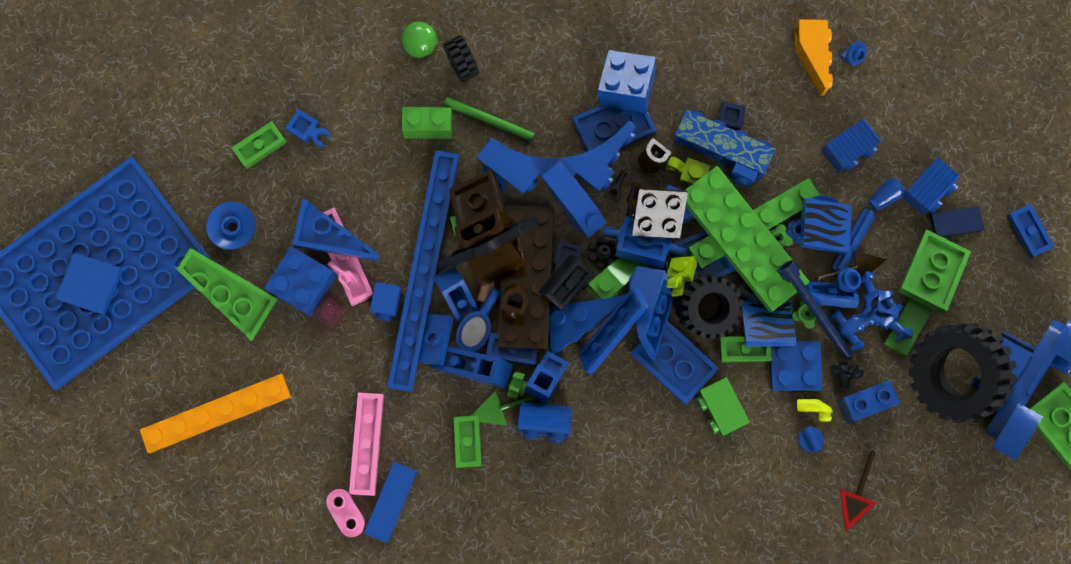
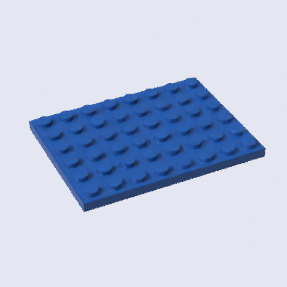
[0,156,212,391]

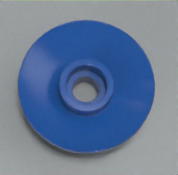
[206,202,256,250]

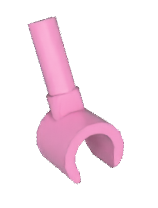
[328,261,358,290]

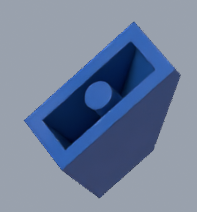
[433,266,479,325]

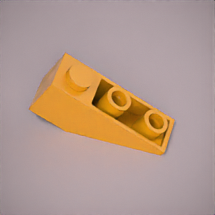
[795,19,833,96]

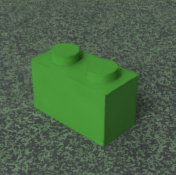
[402,107,453,139]
[696,377,750,437]

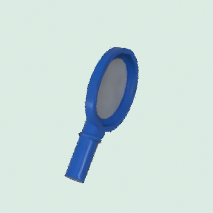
[456,287,501,352]

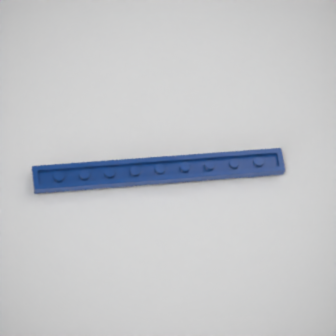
[387,150,460,393]

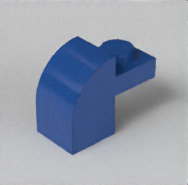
[525,351,569,403]

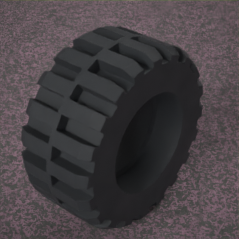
[909,323,1017,423]

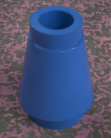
[868,177,906,212]

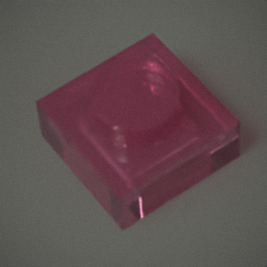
[312,296,347,331]

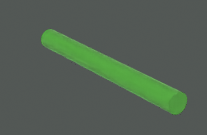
[444,97,535,142]

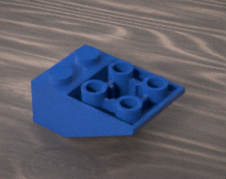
[518,402,572,443]

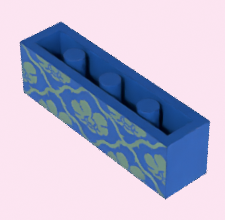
[673,110,776,180]

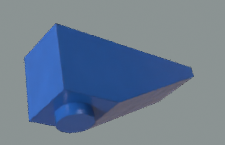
[540,160,607,238]
[431,347,513,389]

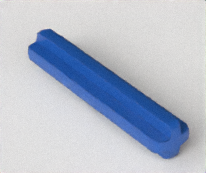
[831,209,875,272]

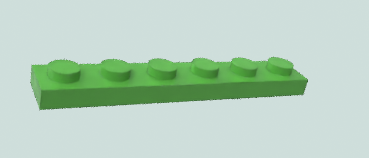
[687,178,820,270]

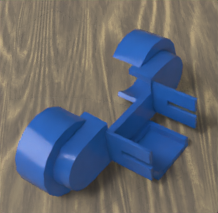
[972,318,1071,461]

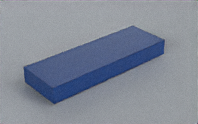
[364,462,418,543]

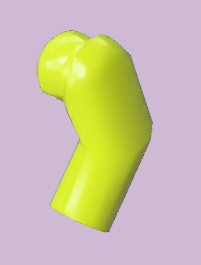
[797,399,833,422]

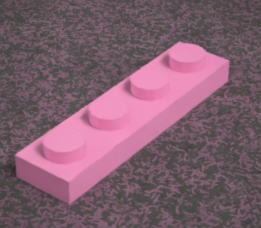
[323,207,373,306]
[349,393,384,496]

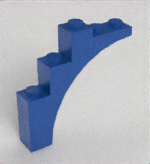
[476,121,636,194]

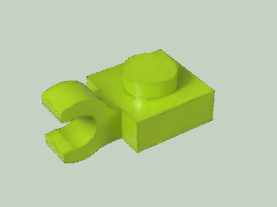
[665,156,710,186]
[667,256,698,296]

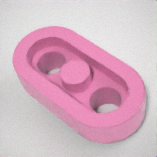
[326,489,365,537]

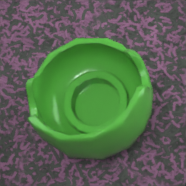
[401,21,438,58]

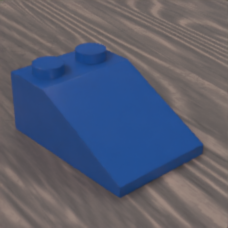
[628,266,675,359]

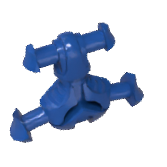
[829,271,913,352]

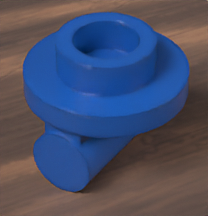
[839,40,867,66]
[798,425,824,453]

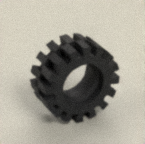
[443,35,480,83]

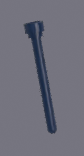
[777,260,852,360]

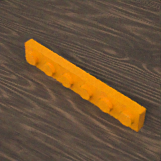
[140,374,291,453]

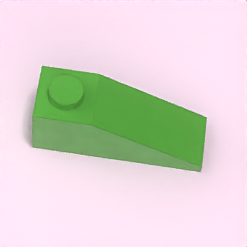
[587,258,650,300]

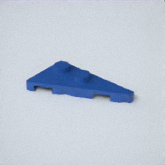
[292,199,380,261]
[549,295,626,355]

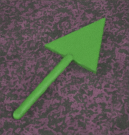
[471,390,537,426]

